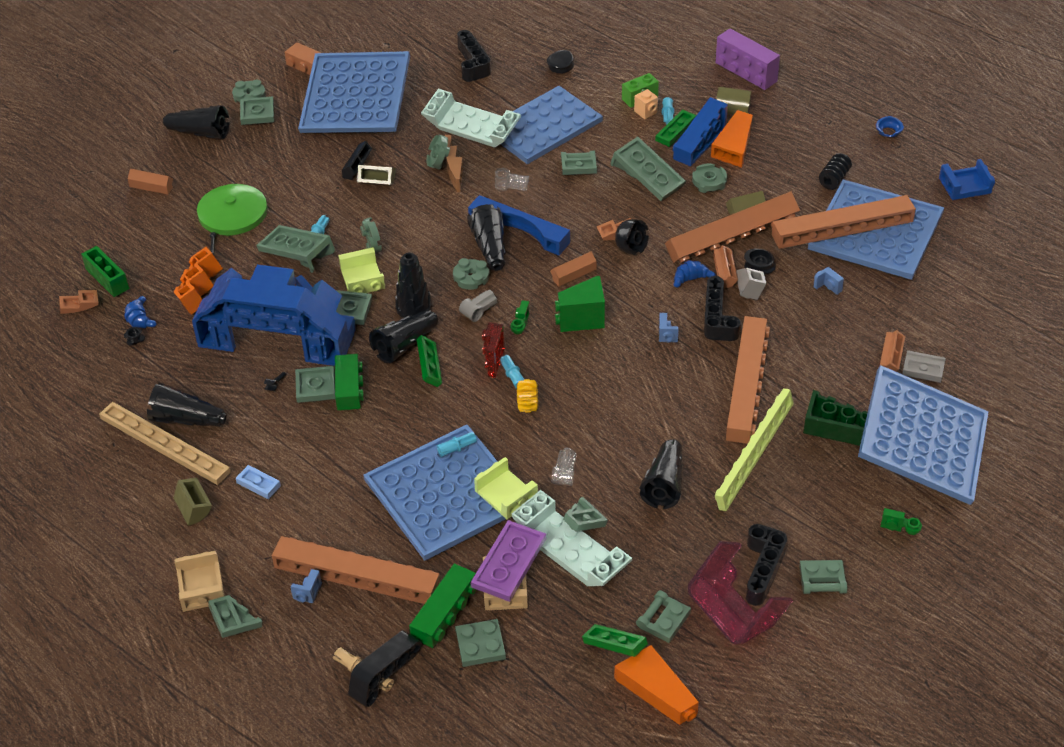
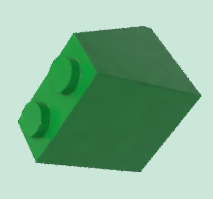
[555,276,605,332]

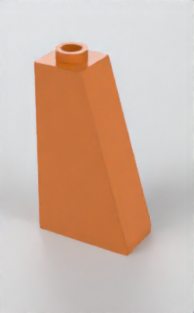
[711,110,753,168]
[614,645,699,725]

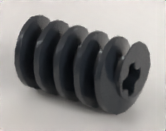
[819,153,852,190]

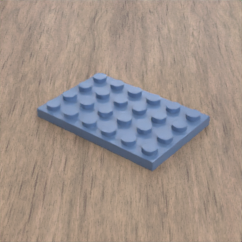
[501,86,603,164]

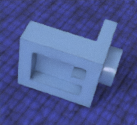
[814,267,844,294]
[659,313,678,342]
[290,569,322,603]

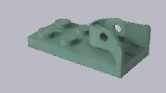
[610,137,686,201]
[256,225,335,273]

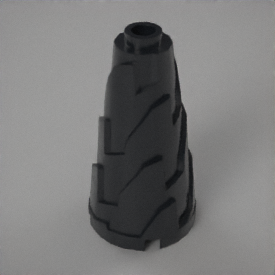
[163,105,230,139]
[467,204,505,271]
[395,252,432,318]
[369,311,438,363]
[147,382,227,427]
[639,439,683,509]

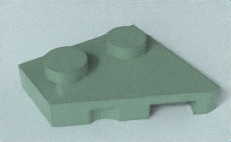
[563,497,608,532]
[208,595,262,638]

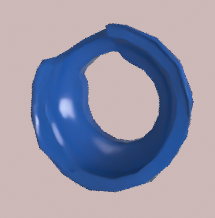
[876,116,904,138]

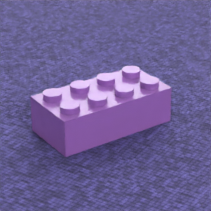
[716,29,780,90]

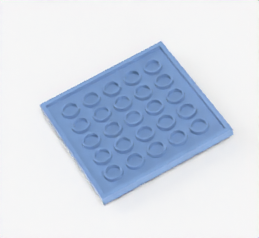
[298,51,410,133]
[808,179,944,280]
[858,365,988,505]
[364,425,506,561]

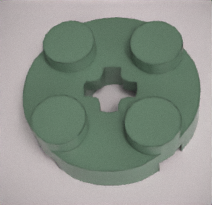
[232,80,266,102]
[426,135,450,169]
[692,163,727,193]
[360,217,382,253]
[453,258,489,290]

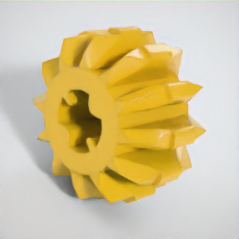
[517,379,538,413]

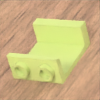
[338,247,385,293]
[474,457,538,519]

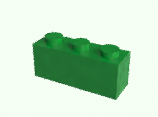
[81,246,129,297]
[335,354,364,411]

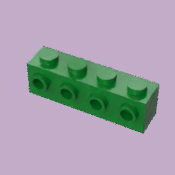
[409,563,477,648]

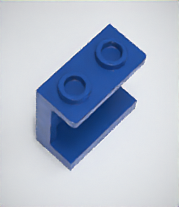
[939,159,995,200]

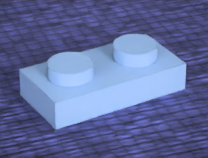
[236,465,281,499]

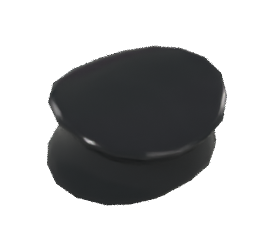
[546,50,574,74]
[744,248,776,274]

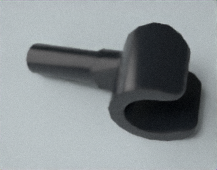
[264,372,286,391]

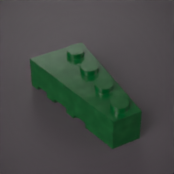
[803,389,868,446]

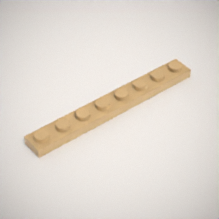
[99,402,231,485]

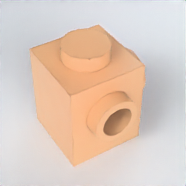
[634,89,658,119]

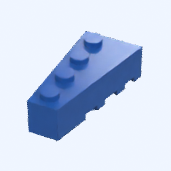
[672,97,728,167]

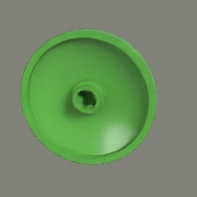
[197,184,267,235]

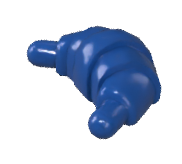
[673,260,716,288]
[124,296,157,328]

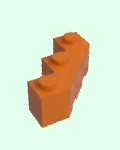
[174,247,223,315]

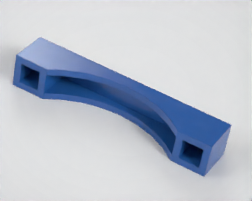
[468,195,570,256]

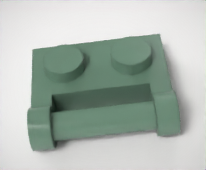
[561,150,597,175]
[799,560,847,594]
[636,590,691,643]

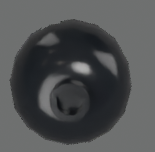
[615,219,649,255]

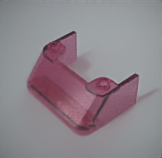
[688,541,793,644]

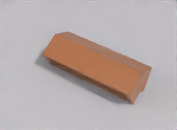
[128,169,173,195]
[713,245,738,288]
[550,251,597,287]
[880,330,905,372]

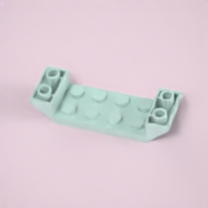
[421,89,521,147]
[512,490,632,586]

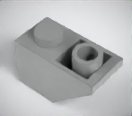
[736,268,766,300]

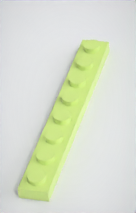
[715,388,793,511]

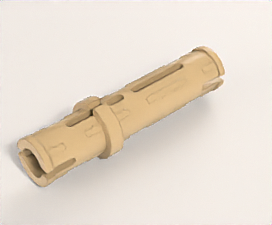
[333,647,394,692]

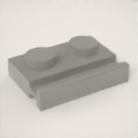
[902,350,946,383]

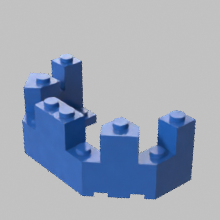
[192,264,356,366]

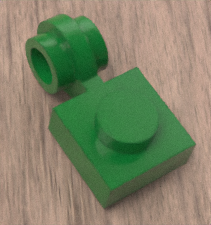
[510,300,530,334]
[880,508,922,535]

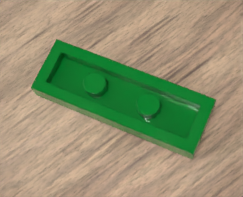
[655,109,697,147]
[417,335,442,387]
[582,624,648,657]

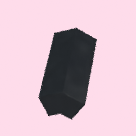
[342,141,372,180]

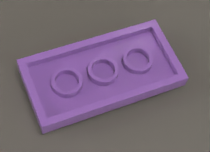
[471,520,546,602]

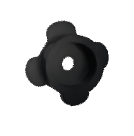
[124,327,145,345]

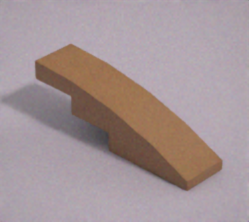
[445,135,463,192]

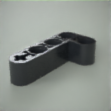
[457,30,491,82]
[704,276,741,341]
[746,524,787,606]
[348,630,422,707]

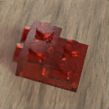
[482,322,505,378]

